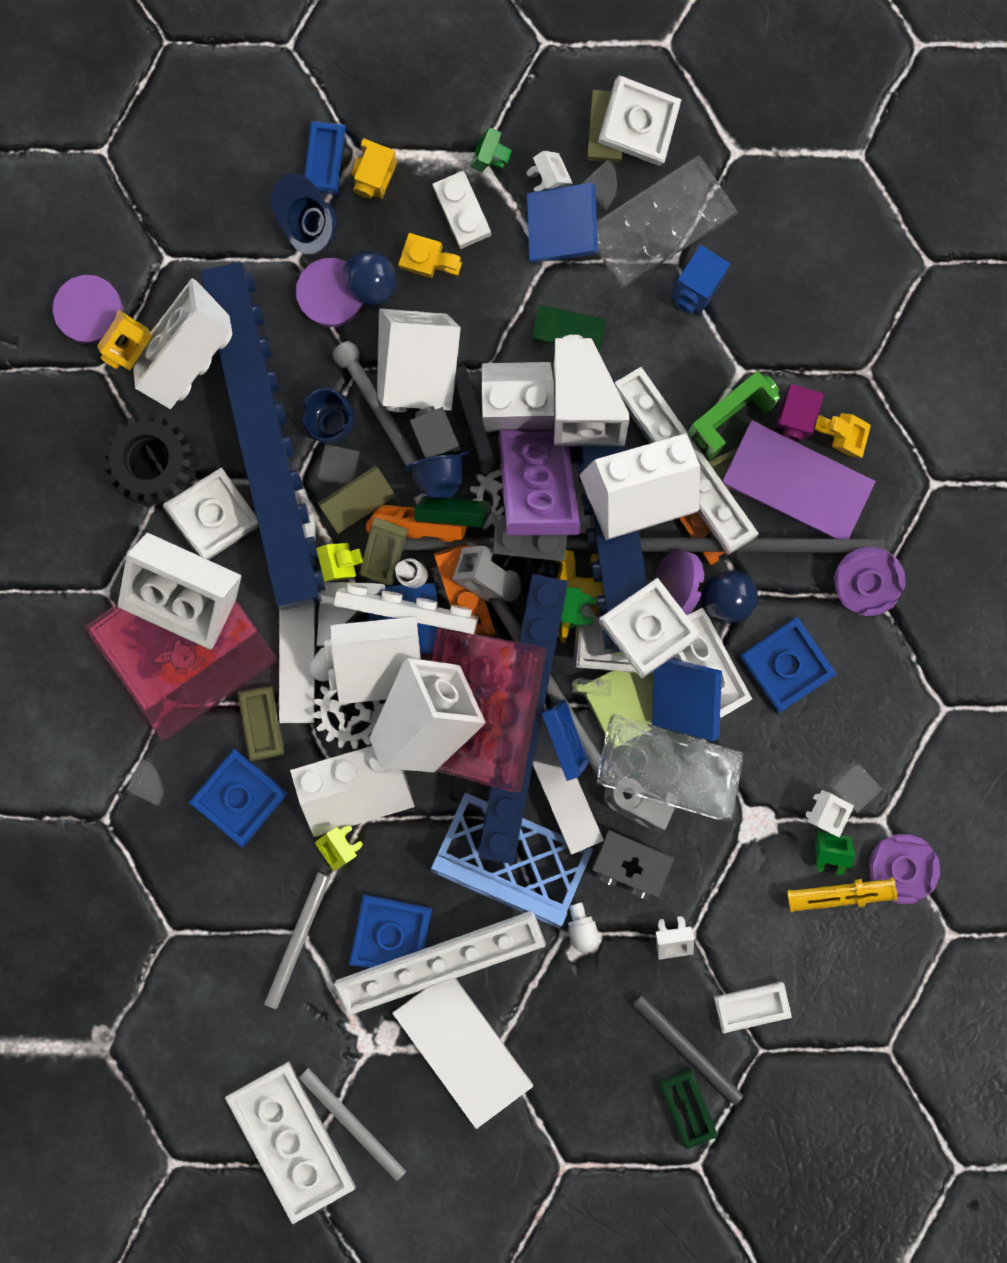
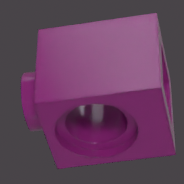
[774,384,824,442]

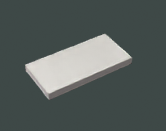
[393,978,533,1129]
[225,1061,356,1224]

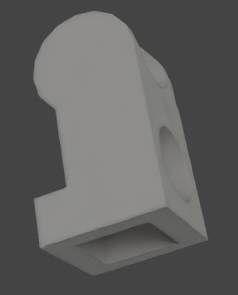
[452,546,521,602]
[604,778,679,833]

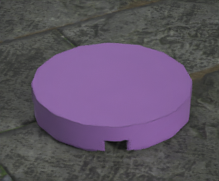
[296,258,363,327]
[53,275,124,345]
[834,546,906,616]
[653,549,704,615]
[868,834,940,904]

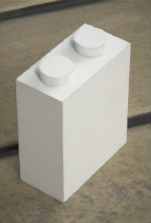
[324,617,421,704]

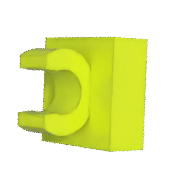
[316,543,363,582]
[314,826,363,871]

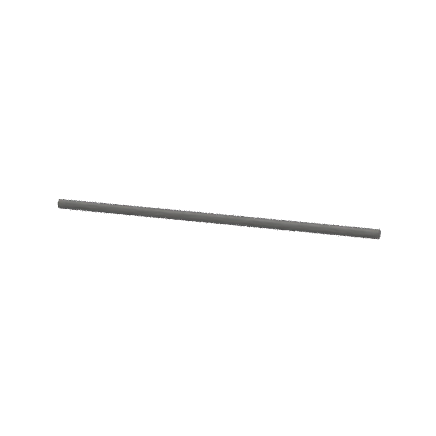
[403,536,885,553]

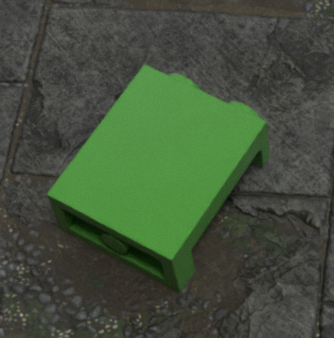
[688,371,780,461]

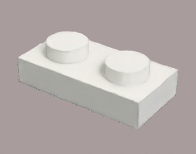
[432,170,491,249]

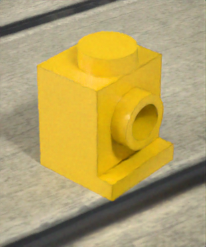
[352,138,397,199]
[97,310,153,371]

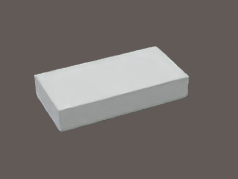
[714,981,792,1033]

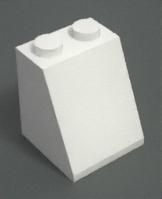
[377,308,461,412]
[554,335,629,446]
[482,362,555,433]
[369,658,486,772]

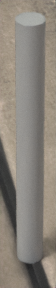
[264,872,331,1009]
[298,1068,406,1181]

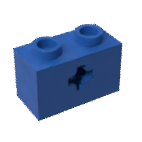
[671,245,730,316]

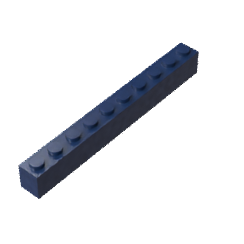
[201,262,326,610]

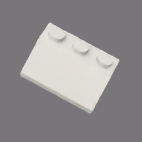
[133,279,232,409]
[579,433,700,540]
[117,533,242,650]
[651,608,752,735]
[290,746,415,837]

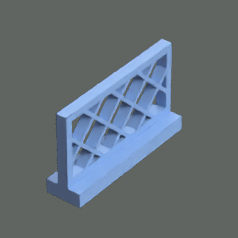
[430,793,593,928]

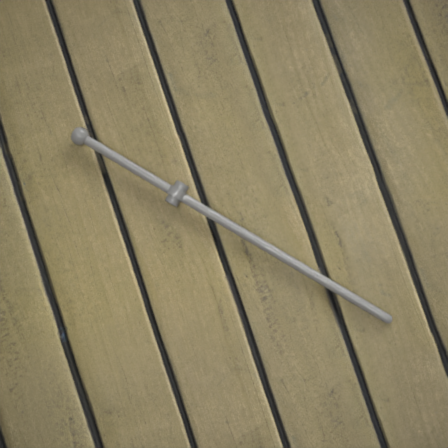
[333,341,616,790]

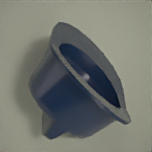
[271,174,338,254]
[403,450,476,498]

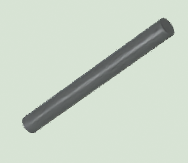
[632,995,743,1105]

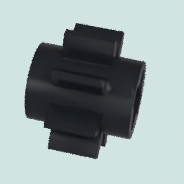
[513,557,554,594]

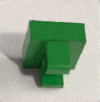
[470,127,512,172]
[560,586,597,629]
[815,831,855,875]

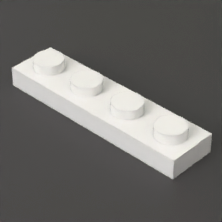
[334,584,479,634]

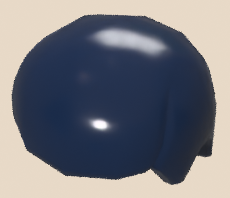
[343,251,396,306]
[302,387,355,444]
[701,570,758,625]

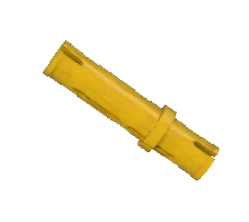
[788,878,898,913]

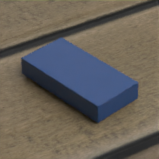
[304,121,346,195]

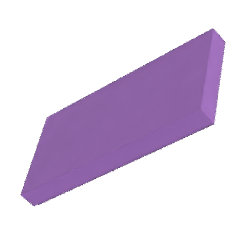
[722,420,876,539]
[498,430,580,535]

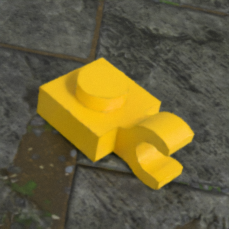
[398,233,462,278]
[815,413,871,458]

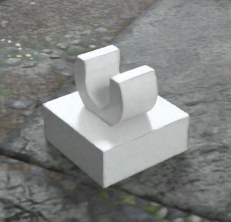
[527,151,573,192]
[806,790,854,838]
[656,916,694,960]

